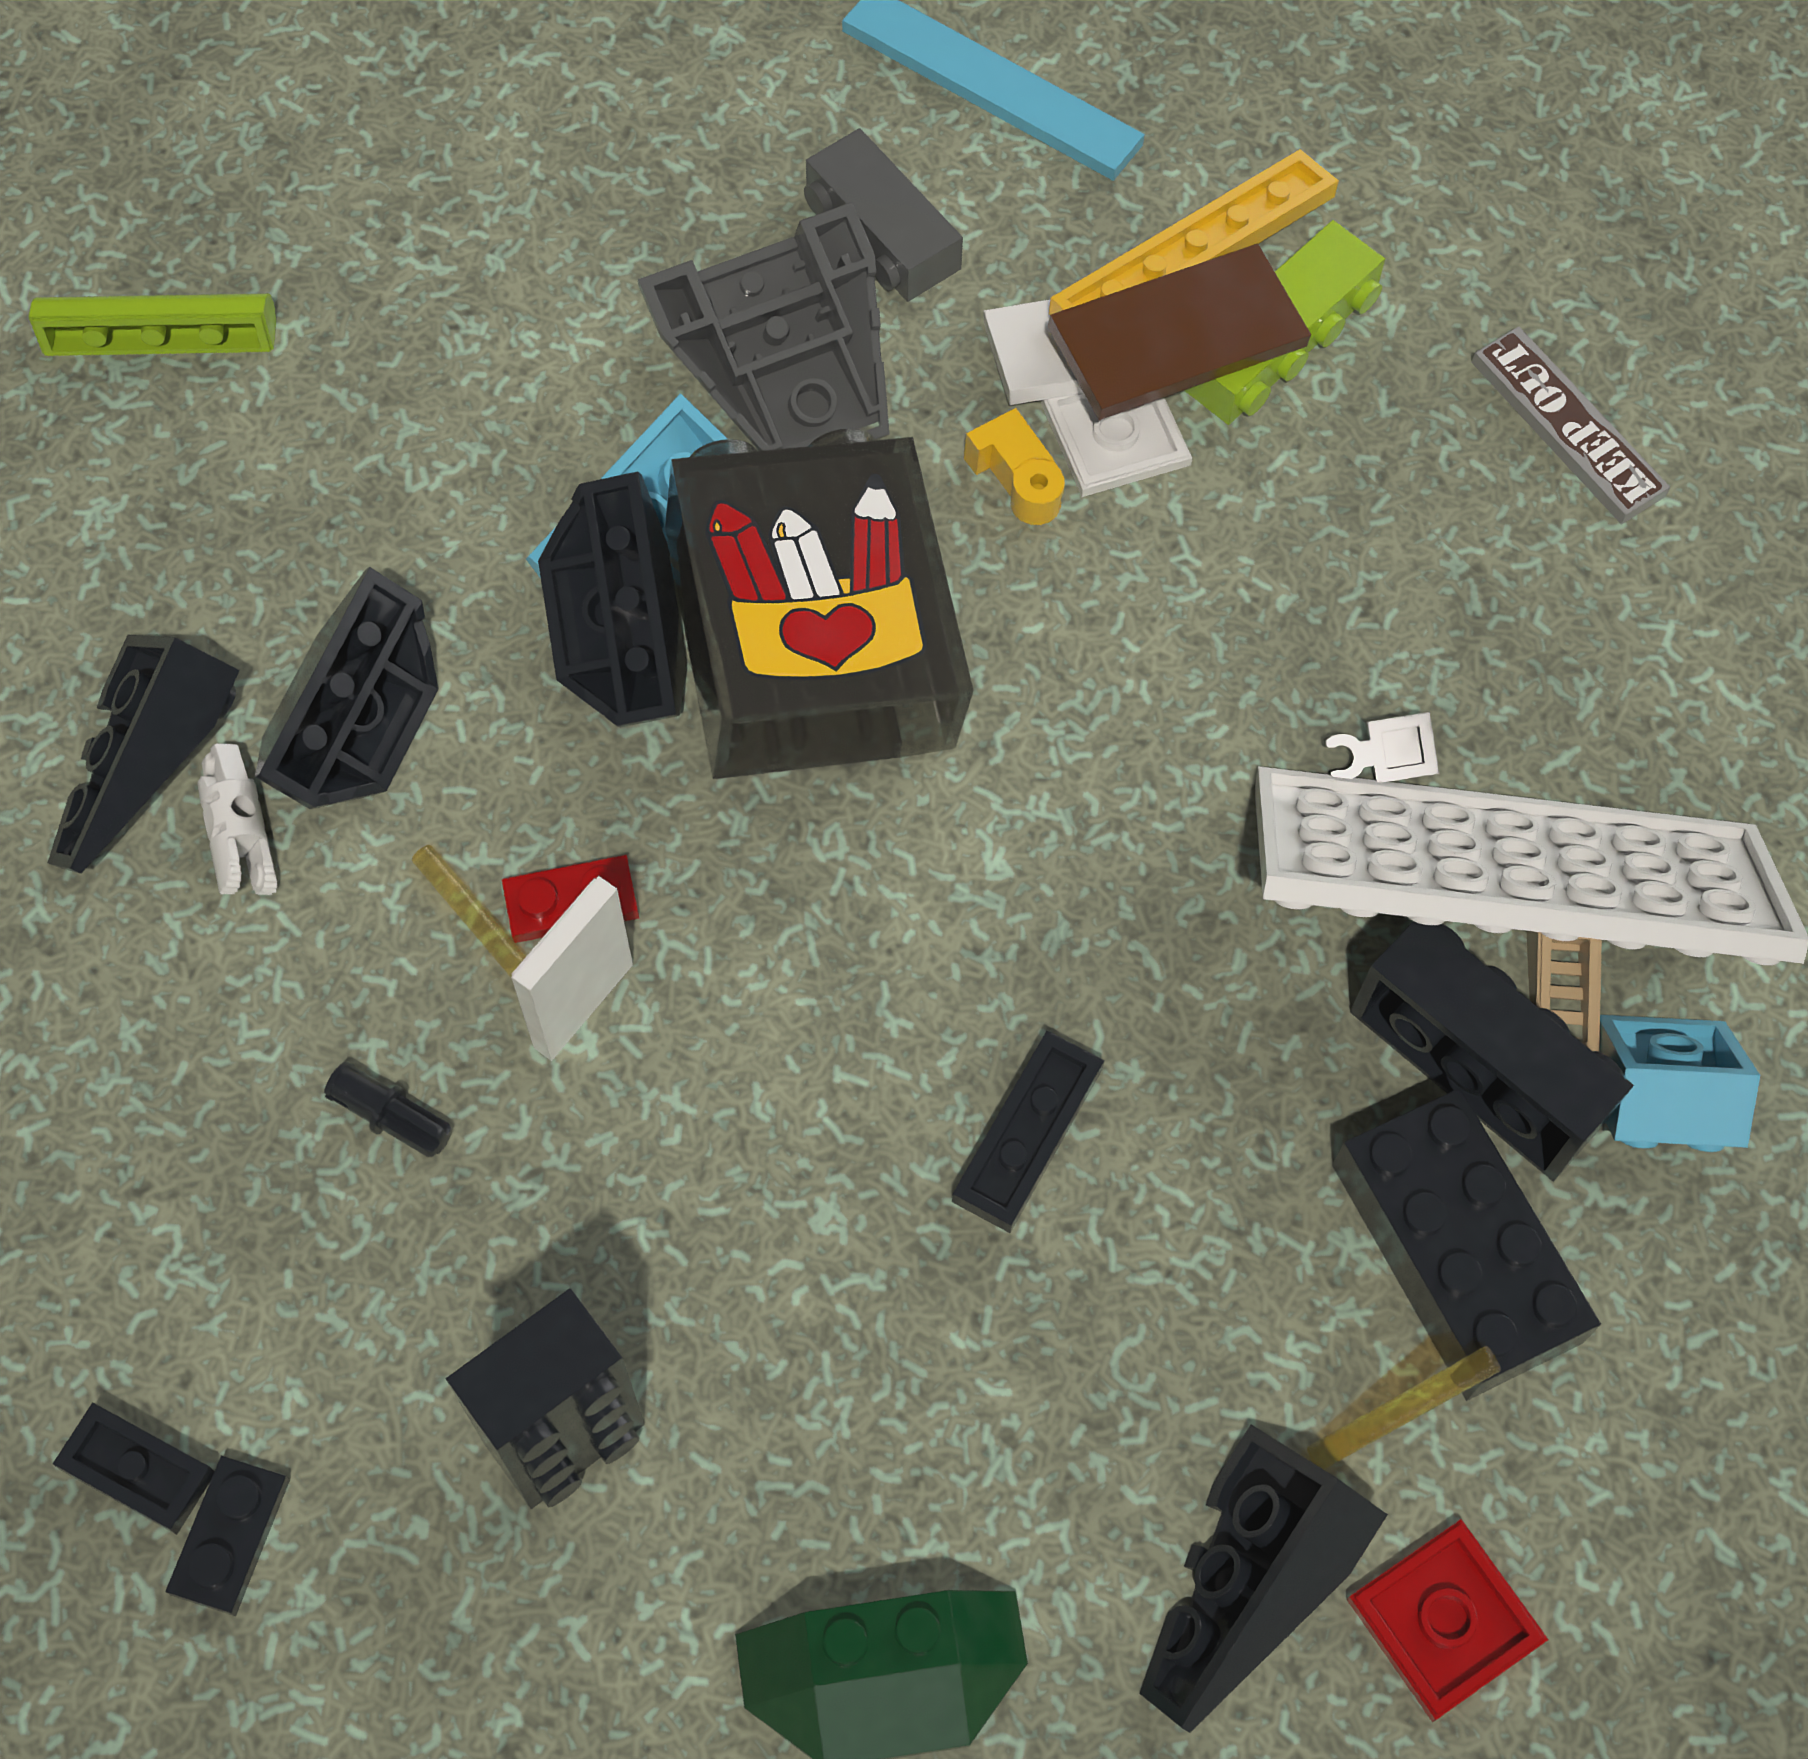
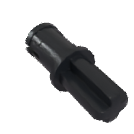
[324,1061,452,1157]

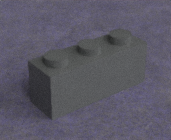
[804,128,963,302]

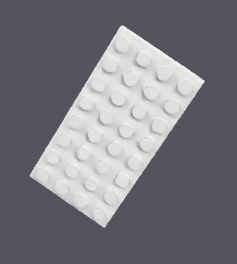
[1255,766,1808,965]

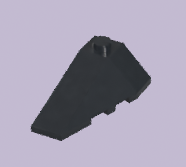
[47,635,240,874]
[1139,1424,1388,1733]

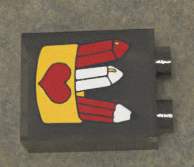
[665,429,974,779]

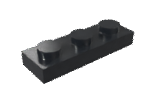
[952,1031,1105,1233]

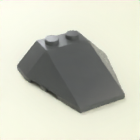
[638,202,890,476]

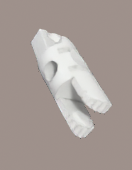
[198,743,277,895]

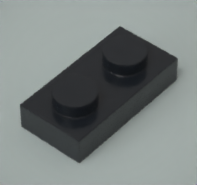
[53,1402,214,1535]
[165,1456,290,1616]

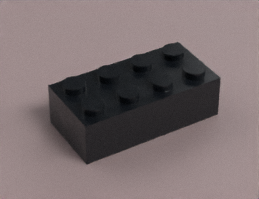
[1350,921,1634,1182]
[1332,1088,1601,1401]
[445,1288,645,1509]

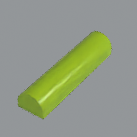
[29,293,276,356]

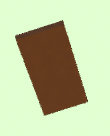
[1048,243,1311,420]

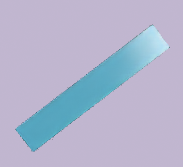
[842,0,1145,181]

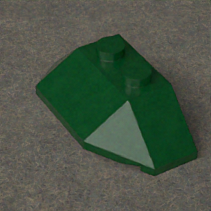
[735,1590,1028,1759]

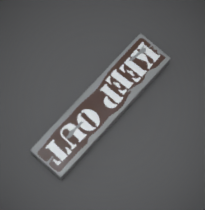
[1471,326,1670,525]

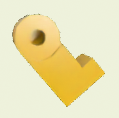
[964,408,1065,525]

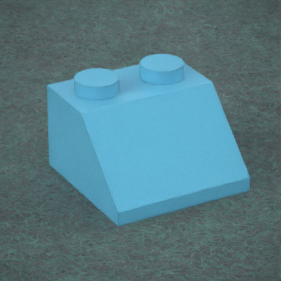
[1599,1015,1760,1152]

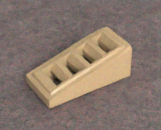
[1527,931,1602,1052]

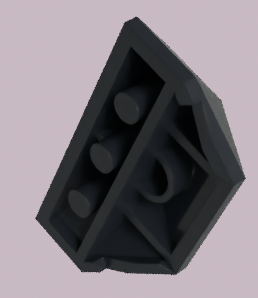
[538,471,687,728]
[255,567,439,809]

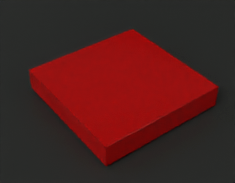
[1346,1519,1549,1723]

